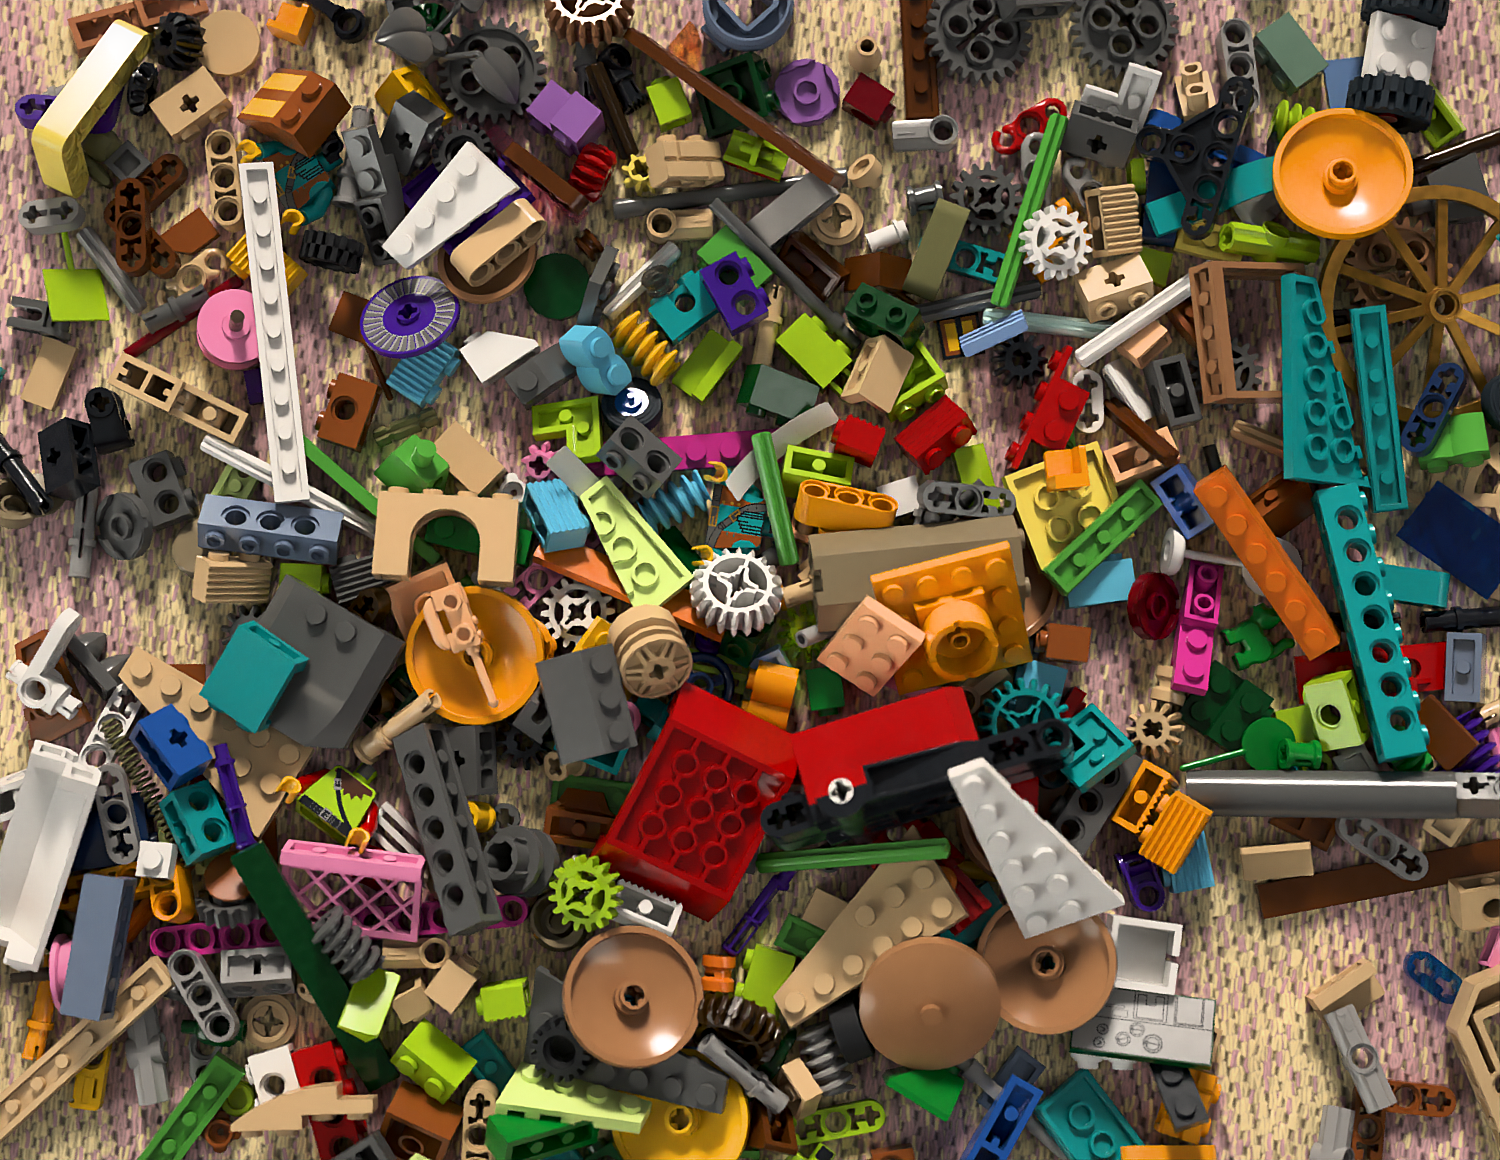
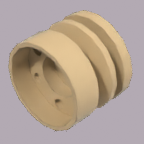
[607,604,693,698]

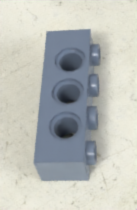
[197,494,344,565]

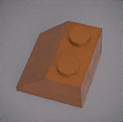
[380,1080,464,1160]

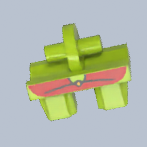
[722,129,789,183]

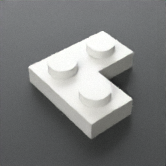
[1080,62,1162,136]

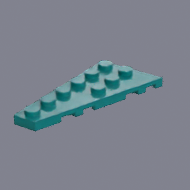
[1281,273,1371,489]

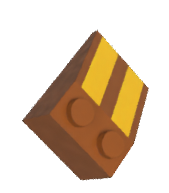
[237,68,352,159]

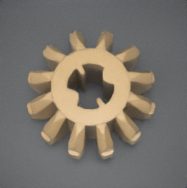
[1126,700,1186,759]

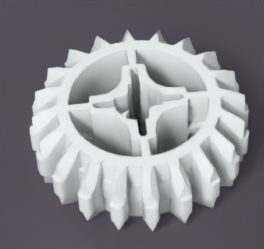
[689,547,783,637]

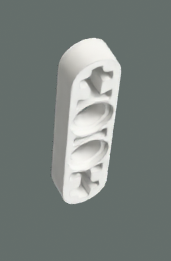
[77,683,144,799]

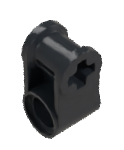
[84,387,135,456]

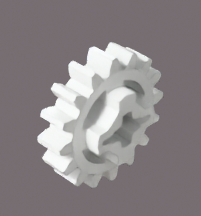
[1018,205,1093,281]
[541,578,616,648]

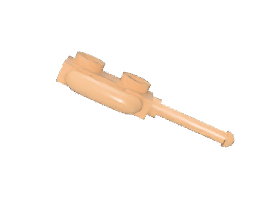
[423,582,499,708]

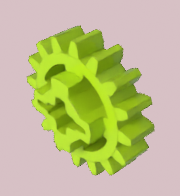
[548,854,624,932]

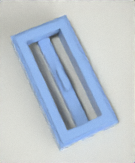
[959,309,1029,357]

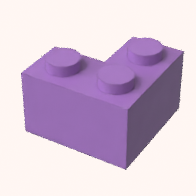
[526,79,606,158]

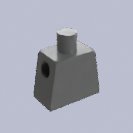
[1405,152,1490,227]

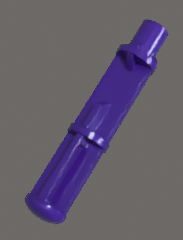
[213,743,257,850]
[721,871,797,957]

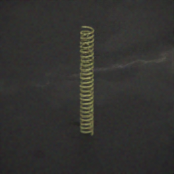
[100,717,203,869]

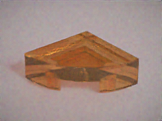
[668,21,702,69]

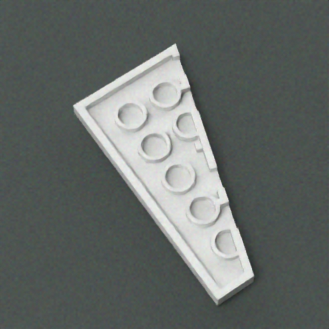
[948,758,1125,939]

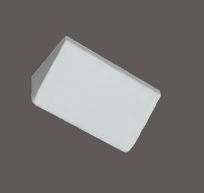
[1100,359,1155,422]

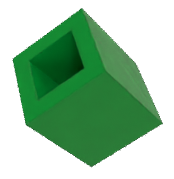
[805,667,845,717]

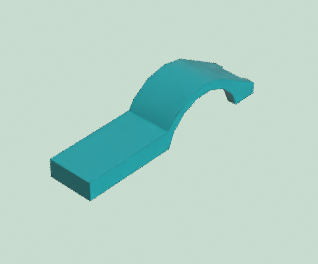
[1144,156,1274,238]

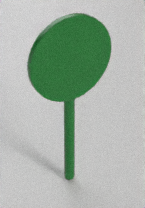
[1180,717,1296,771]

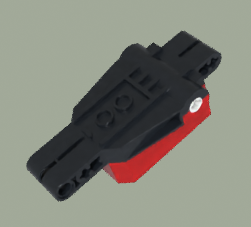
[760,686,1075,851]

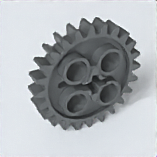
[923,0,1033,87]
[1069,0,1179,80]
[437,17,547,128]

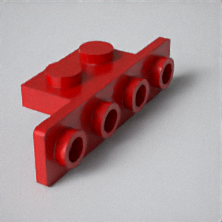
[1004,345,1090,472]

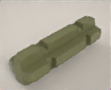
[373,407,439,447]

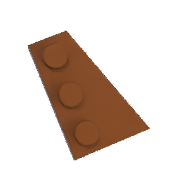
[14,629,93,752]

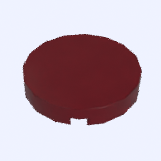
[1127,572,1180,640]

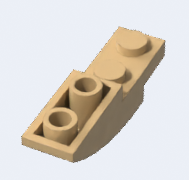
[231,1081,378,1137]

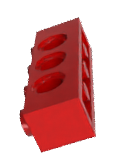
[291,1038,368,1160]

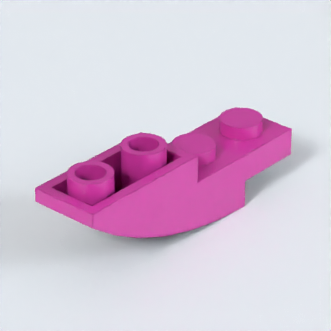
[1170,559,1224,696]

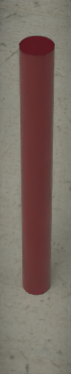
[123,274,243,358]

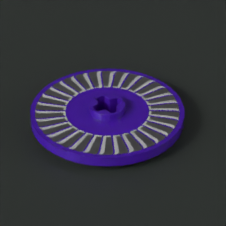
[360,276,460,359]

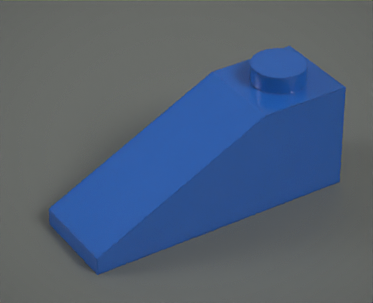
[959,1074,1043,1160]

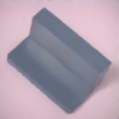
[1444,632,1487,704]

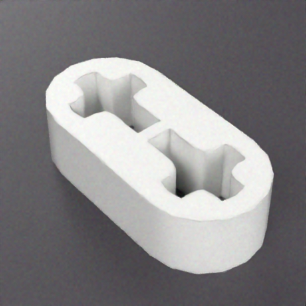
[1071,369,1104,435]

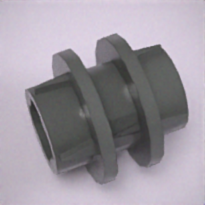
[483,825,560,898]

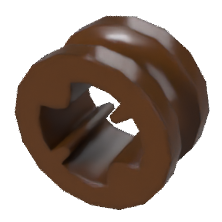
[573,228,604,262]

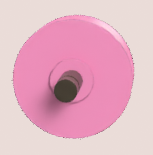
[196,289,259,370]

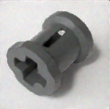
[905,180,944,216]

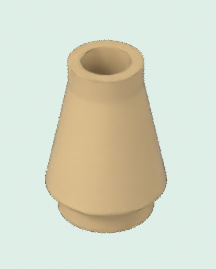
[848,36,882,74]

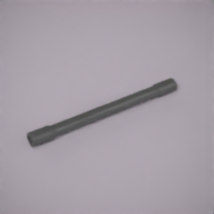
[612,167,848,220]

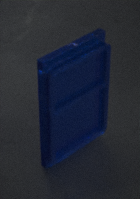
[1396,480,1500,600]

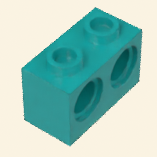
[158,779,236,866]

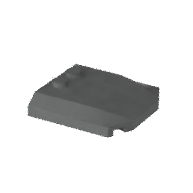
[258,574,407,749]

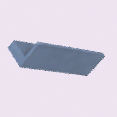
[60,873,138,1021]

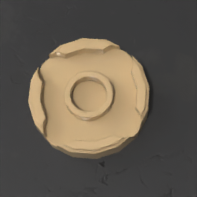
[198,9,261,77]

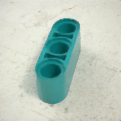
[1353,561,1451,609]

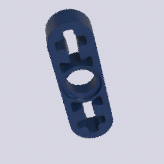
[1401,362,1467,457]

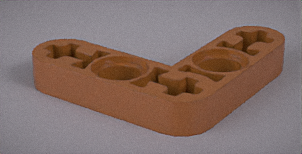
[1351,1079,1457,1160]

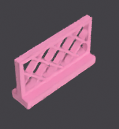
[280,839,427,942]

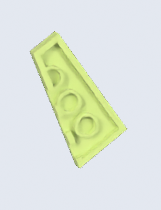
[580,475,694,607]
[495,1061,652,1134]

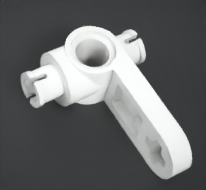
[6,607,83,720]

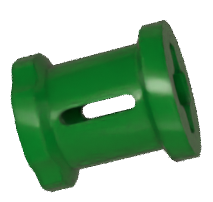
[1277,738,1322,770]

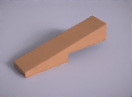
[67,0,209,58]

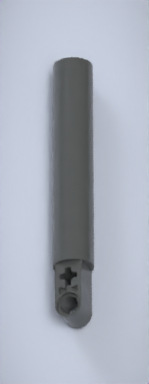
[1186,770,1500,819]

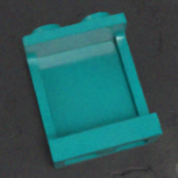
[199,621,310,733]

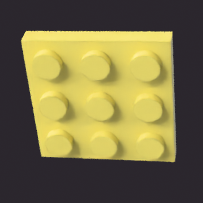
[1001,441,1135,574]

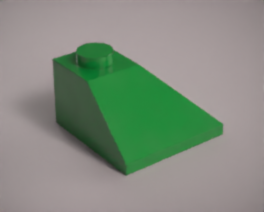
[882,1065,965,1122]

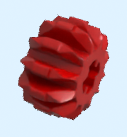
[568,142,617,203]

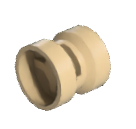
[1150,665,1186,707]

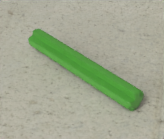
[751,431,799,566]

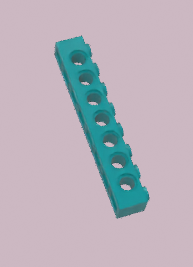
[1311,482,1430,764]

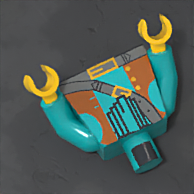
[235,139,344,235]
[691,461,773,567]

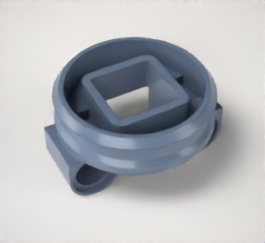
[701,0,794,58]

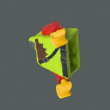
[275,762,379,855]

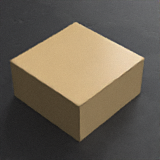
[775,1057,823,1121]

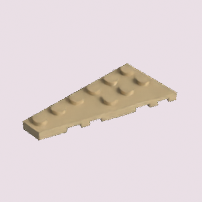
[118,646,315,840]

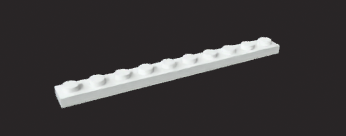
[238,162,310,504]

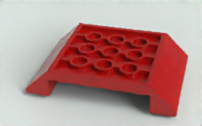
[587,681,798,922]

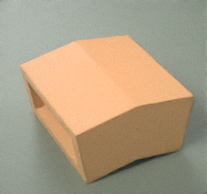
[1116,321,1172,370]

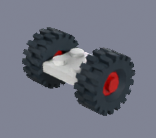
[1345,0,1450,135]

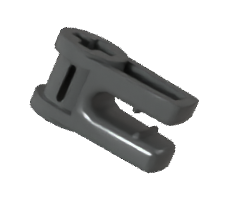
[6,296,72,341]

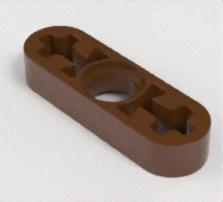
[501,141,589,216]
[115,178,152,277]

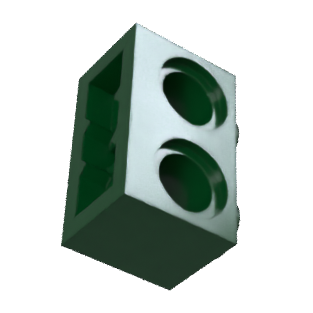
[844,282,925,352]

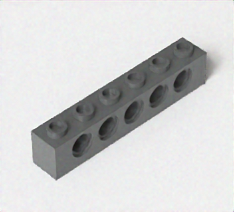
[392,723,503,936]

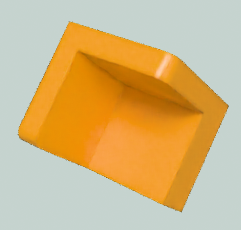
[266,2,316,47]
[1043,445,1090,493]

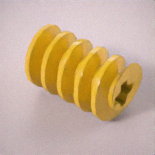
[610,310,682,386]

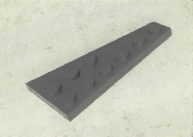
[523,965,730,1114]

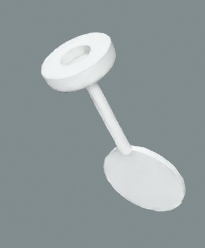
[1160,527,1302,597]

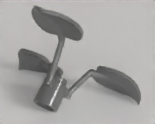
[375,0,520,106]

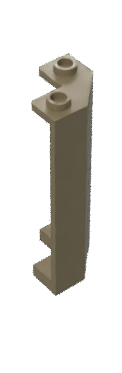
[808,515,1031,632]

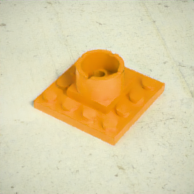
[870,541,1033,695]

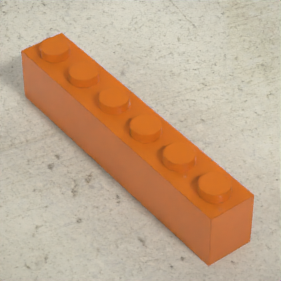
[1193,464,1341,661]

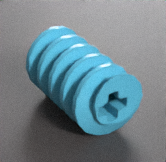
[636,469,712,534]

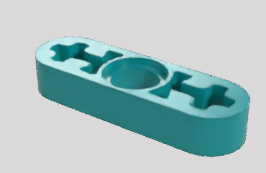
[917,238,1005,285]

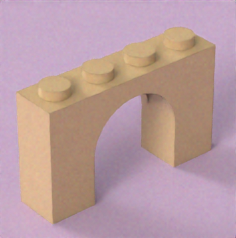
[372,486,521,588]

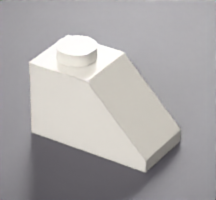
[459,331,541,388]

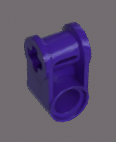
[1113,844,1165,912]

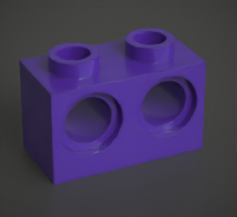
[699,251,771,337]

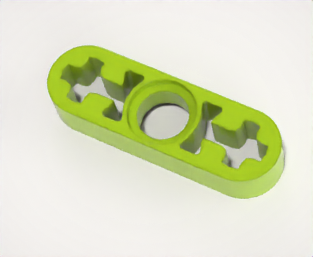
[792,1099,886,1145]

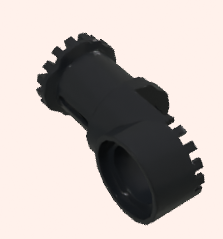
[597,43,649,116]

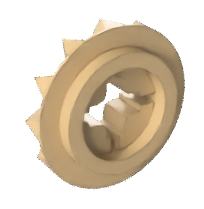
[809,193,863,247]
[241,995,298,1049]

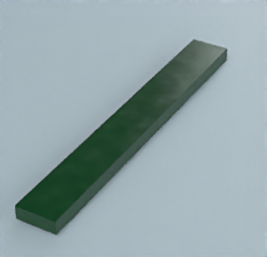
[230,840,400,1093]

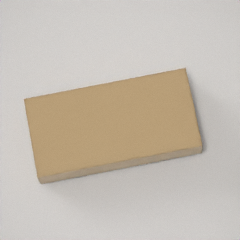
[20,336,79,412]

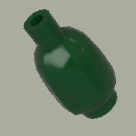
[181,1016,247,1047]

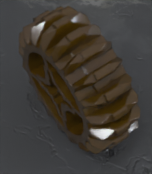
[692,991,782,1067]

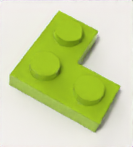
[531,395,603,464]

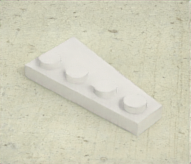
[381,141,520,270]

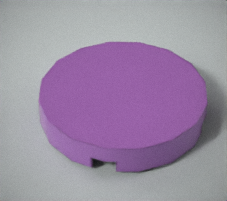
[774,58,840,127]

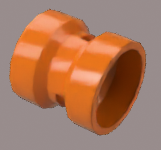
[701,954,736,992]

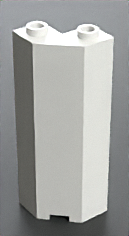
[0,739,102,972]

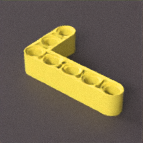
[31,19,152,199]

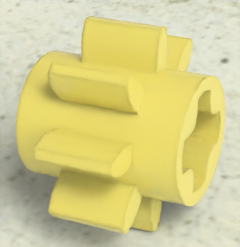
[621,153,656,196]

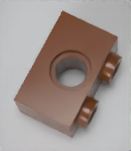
[315,372,383,453]
[1033,623,1091,665]

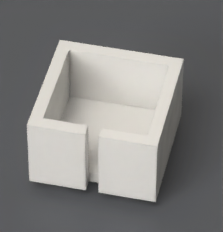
[1106,913,1183,995]

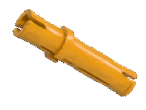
[21,953,55,1061]

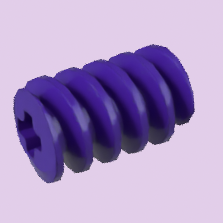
[1456,708,1500,773]

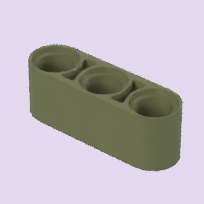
[902,198,971,302]

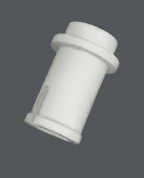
[865,219,910,253]

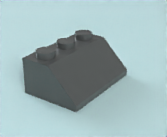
[535,643,638,766]

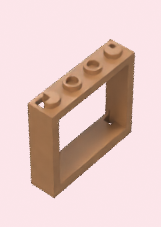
[1188,261,1306,404]

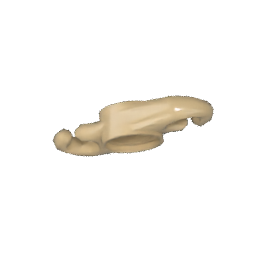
[156,248,230,306]

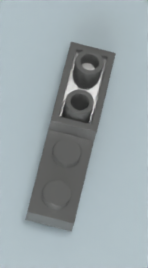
[341,124,405,266]

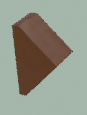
[844,252,912,294]
[746,1098,798,1156]

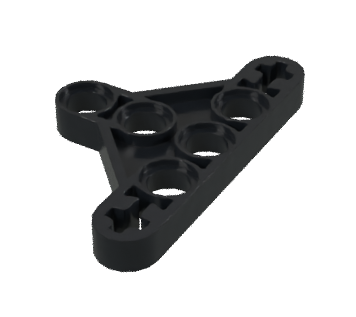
[1135,76,1254,240]

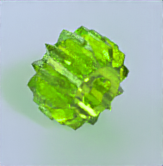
[776,604,830,663]

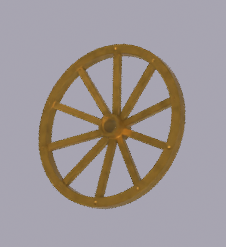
[1318,185,1500,422]

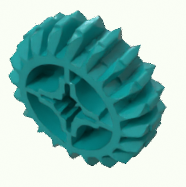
[977,678,1072,760]

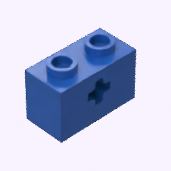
[1150,463,1216,540]
[129,703,213,792]

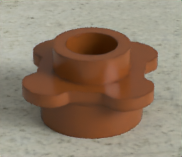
[200,1110,241,1153]

